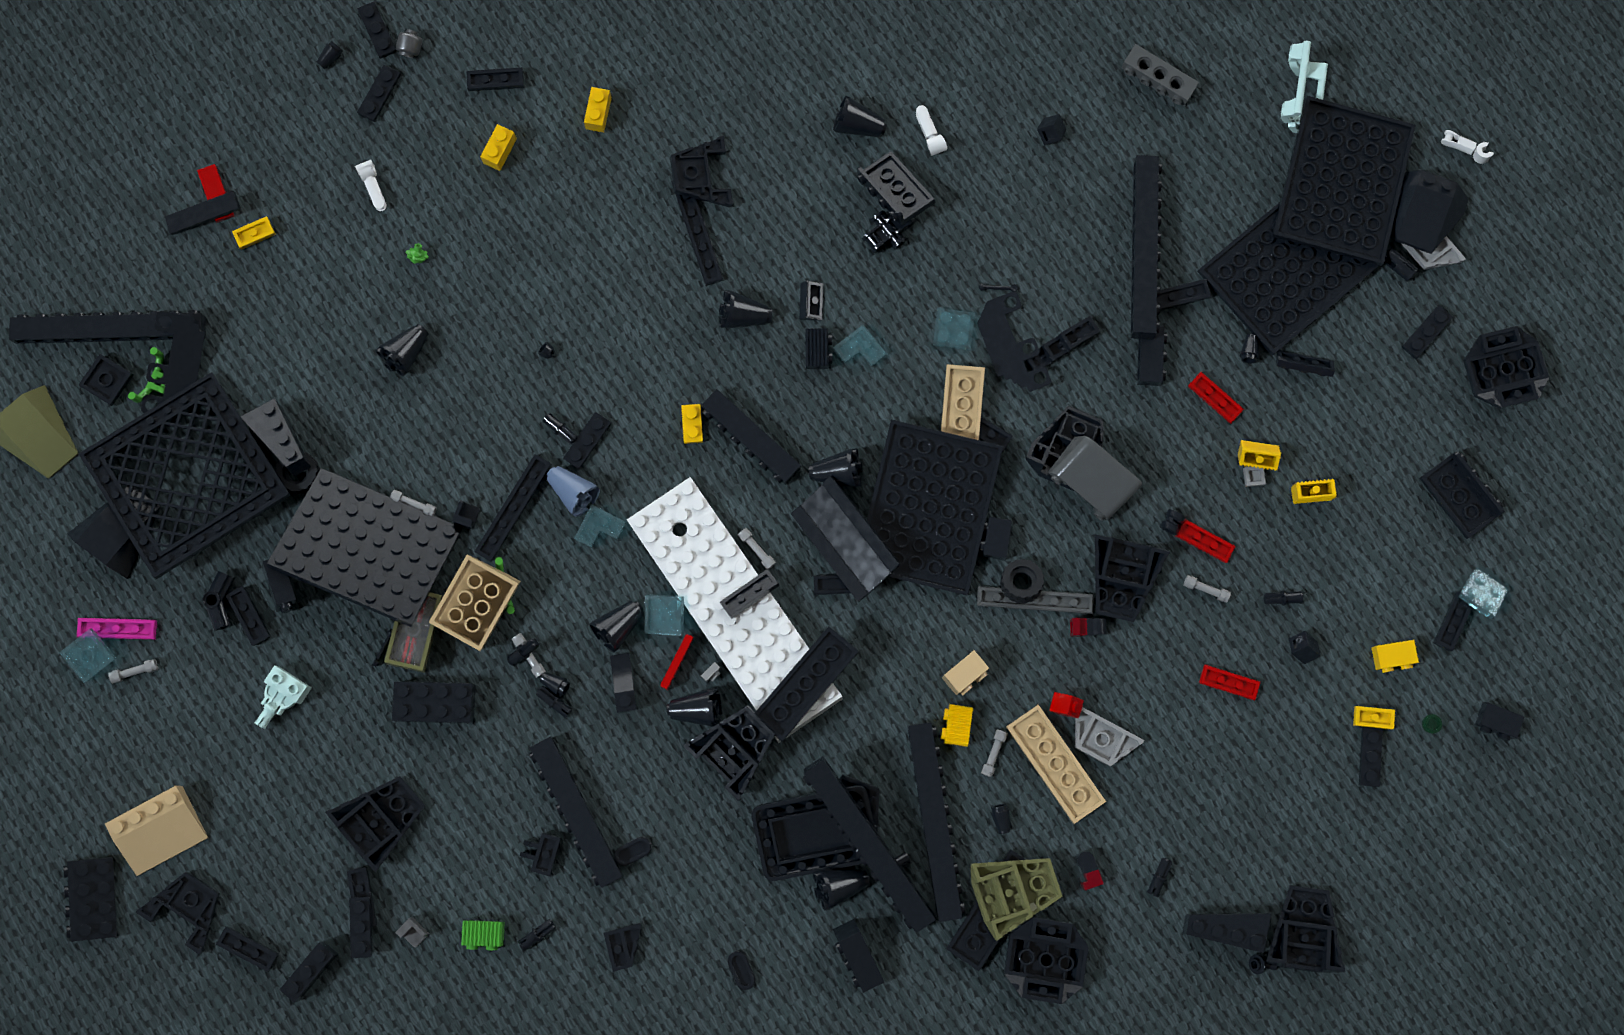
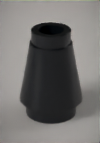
[316,41,343,69]
[1240,334,1259,364]
[540,672,570,696]
[990,804,1010,834]

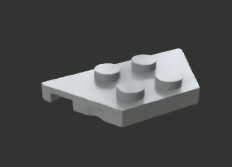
[1401,236,1466,270]
[1075,707,1144,766]

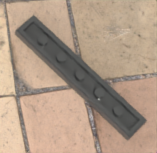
[977,586,1093,614]

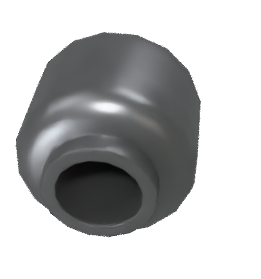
[396,29,422,58]

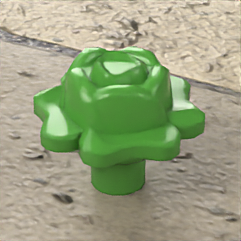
[406,243,429,264]

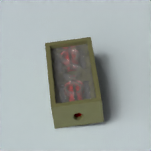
[384,593,443,673]

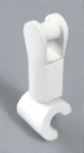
[916,105,947,156]
[1441,130,1494,164]
[355,160,387,211]

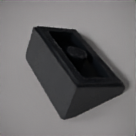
[799,281,823,320]

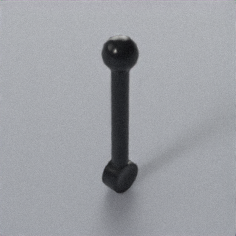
[979,283,1018,292]
[372,629,392,667]

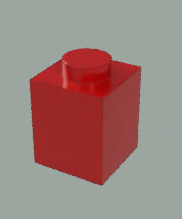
[1049,692,1084,719]

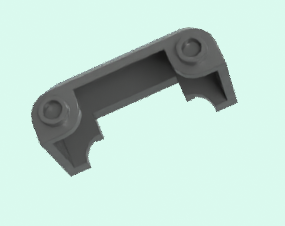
[1048,436,1142,521]

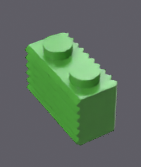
[461,920,505,950]

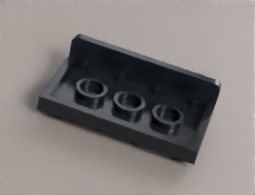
[857,151,935,226]
[1419,451,1504,539]
[63,857,117,942]

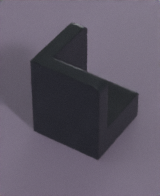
[1037,114,1066,145]
[452,500,480,530]
[1289,631,1321,664]

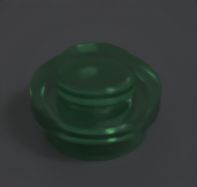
[1422,714,1442,734]

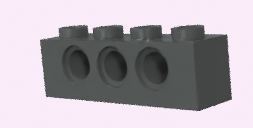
[1121,44,1199,106]

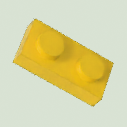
[232,216,276,250]
[681,404,703,444]
[1353,706,1395,730]

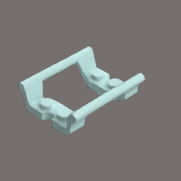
[1281,41,1328,133]

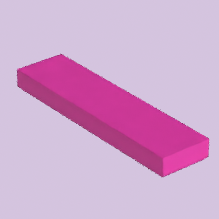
[77,618,157,640]

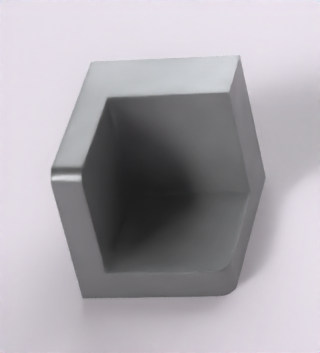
[395,917,429,947]

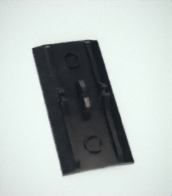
[790,476,900,602]

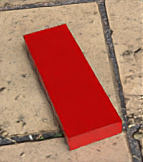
[197,164,234,223]
[1188,372,1244,424]
[1175,519,1236,563]
[660,634,694,690]
[1199,665,1260,701]

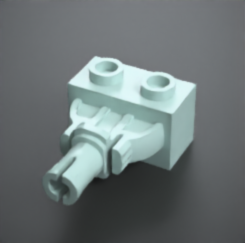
[254,665,312,729]

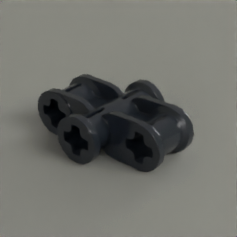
[862,210,916,254]

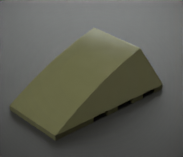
[0,385,79,479]
[971,858,1062,941]

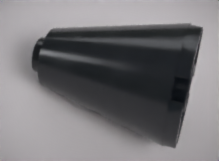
[833,96,887,137]
[589,601,643,653]
[666,688,722,727]

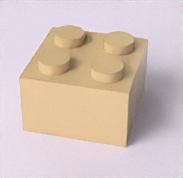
[942,650,989,696]

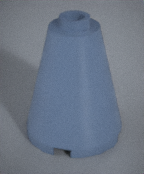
[547,466,600,517]

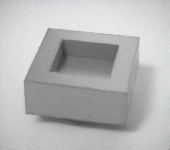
[1243,466,1266,487]
[701,662,721,682]

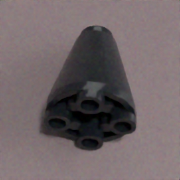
[719,290,772,329]
[375,324,429,377]
[809,448,863,487]
[813,870,870,911]

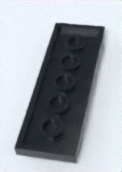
[755,626,859,742]
[945,849,1026,971]

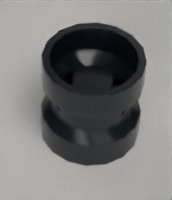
[1159,509,1185,535]

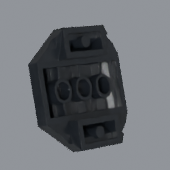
[1463,326,1549,409]
[1004,917,1089,1004]

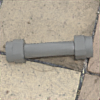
[390,490,437,516]
[738,528,776,569]
[1183,575,1231,603]
[512,633,546,678]
[109,659,158,684]
[981,729,1008,777]

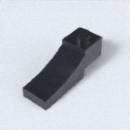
[610,653,637,713]

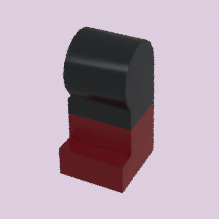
[1070,618,1107,637]
[1076,851,1104,890]

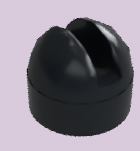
[538,342,555,359]

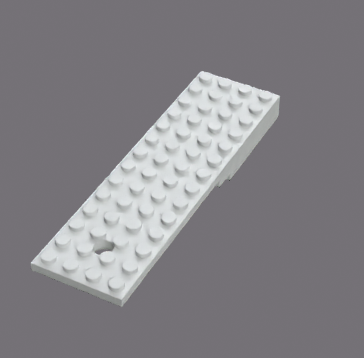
[627,477,843,743]

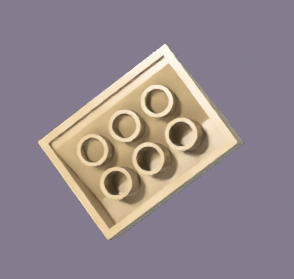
[429,554,521,651]
[105,786,208,876]

